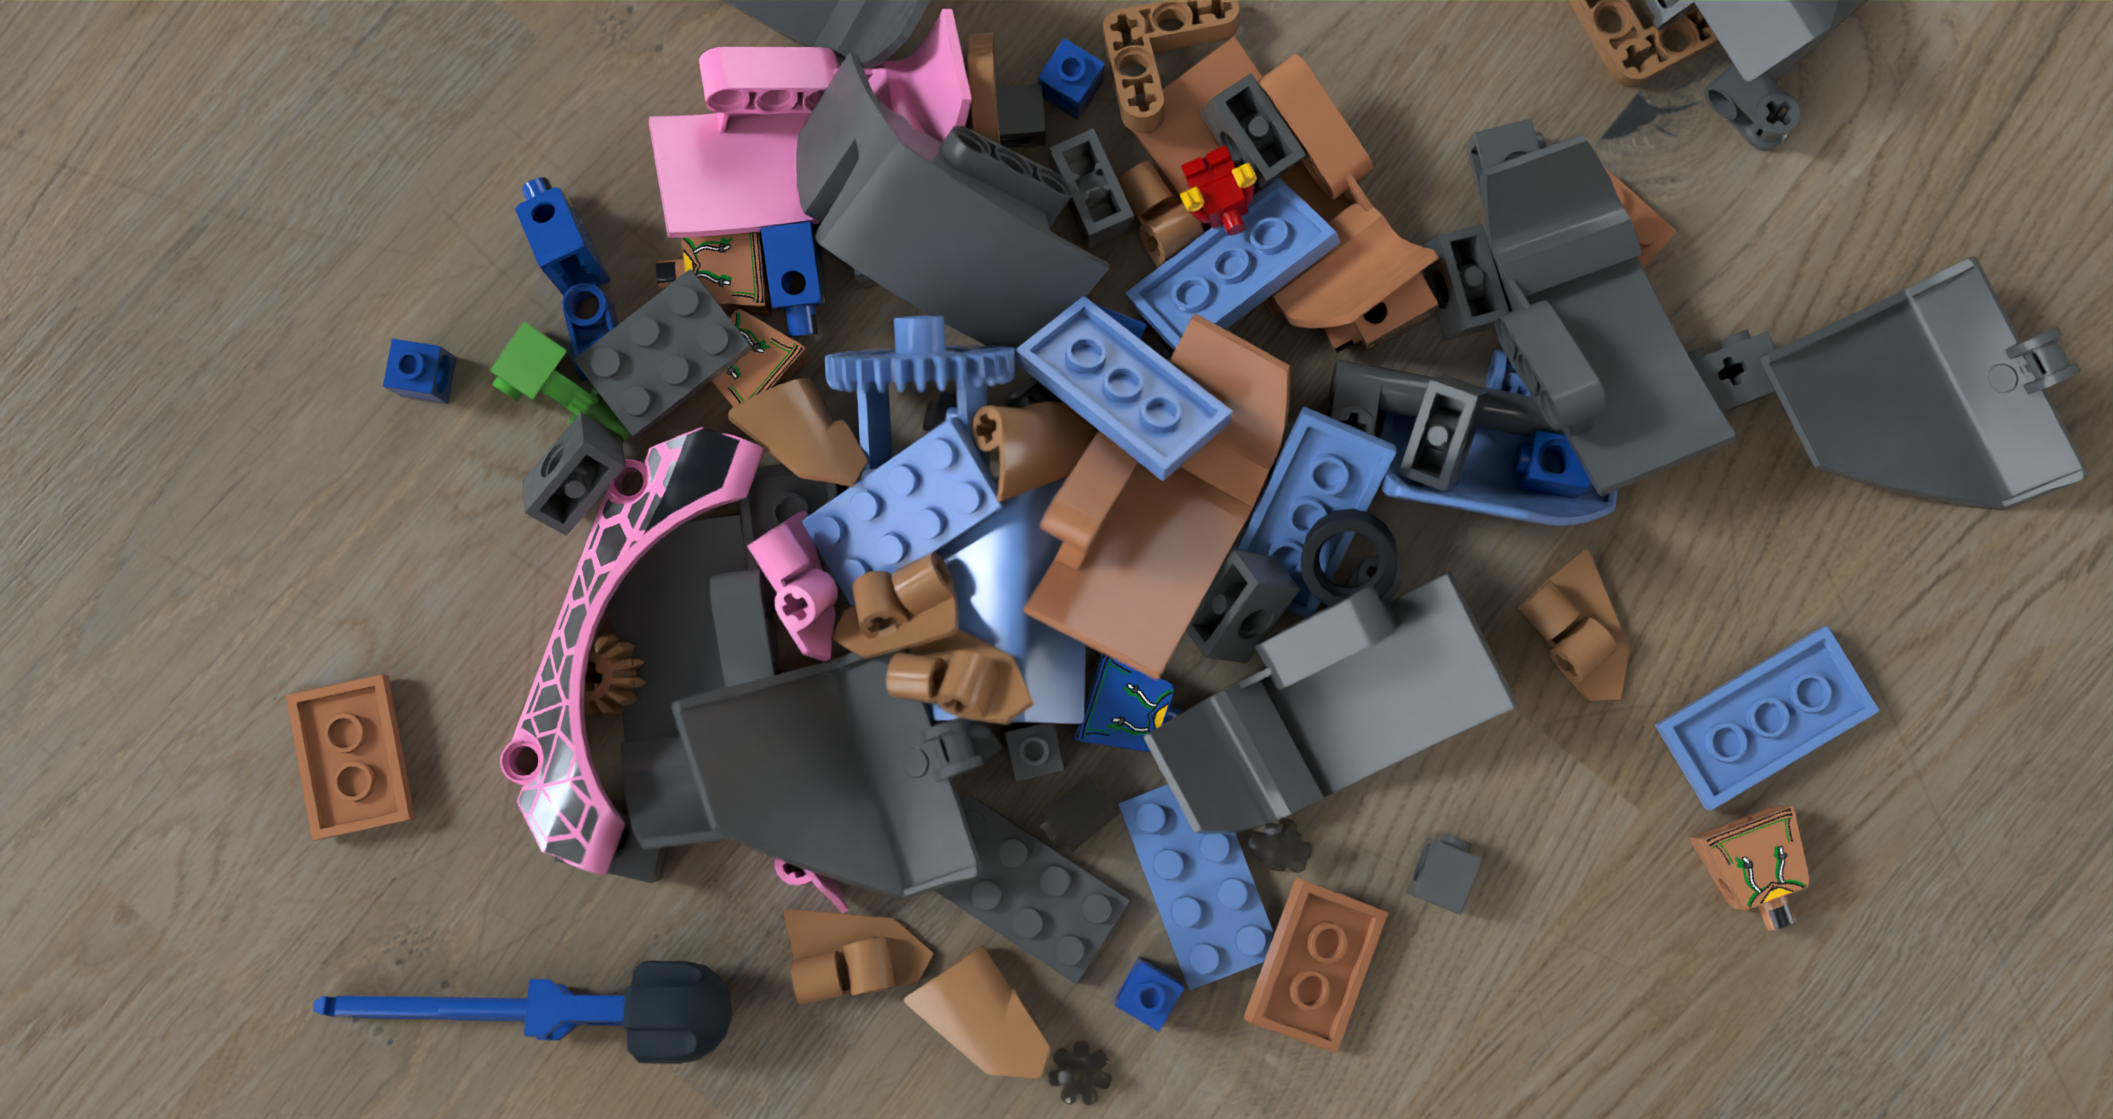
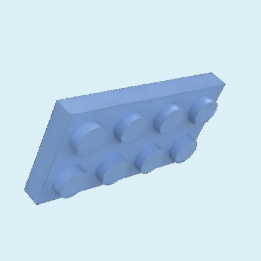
[1125,177,1340,351]
[1015,296,1233,481]
[1234,406,1396,618]
[801,417,1010,606]
[1654,626,1880,810]
[1118,784,1274,991]

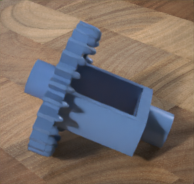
[825,315,1017,479]

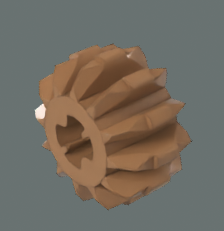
[584,634,647,717]

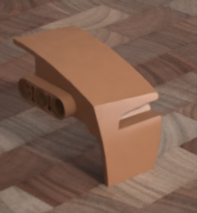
[1132,36,1439,329]
[1023,313,1291,680]

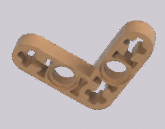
[1103,0,1240,133]
[1568,0,1720,87]
[968,32,1000,144]

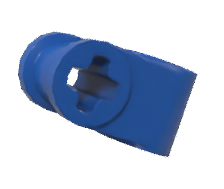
[562,283,619,382]

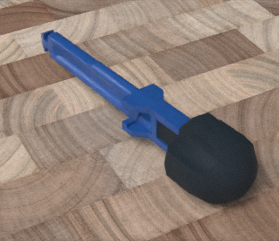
[313,961,733,1064]

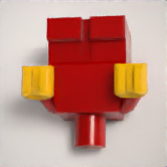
[1180,145,1257,236]

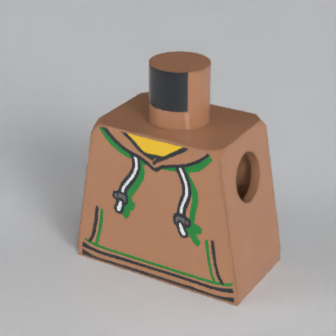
[656,231,772,316]
[1323,271,1438,353]
[712,309,811,408]
[1689,805,1810,931]

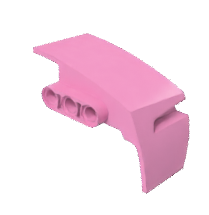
[648,9,972,238]

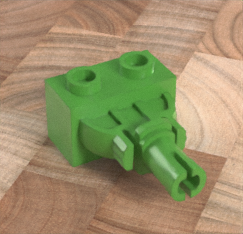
[489,321,630,444]

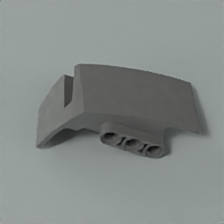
[1143,571,1518,834]

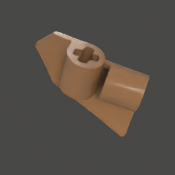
[1118,161,1205,268]
[728,378,868,487]
[972,402,1099,502]
[1517,549,1631,702]
[831,552,959,659]
[886,629,1034,724]
[782,909,934,1005]
[904,945,1051,1079]

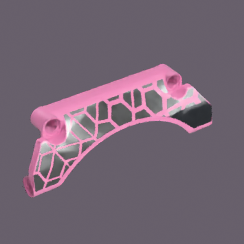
[500,427,764,875]

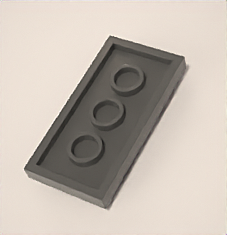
[934,792,1131,985]

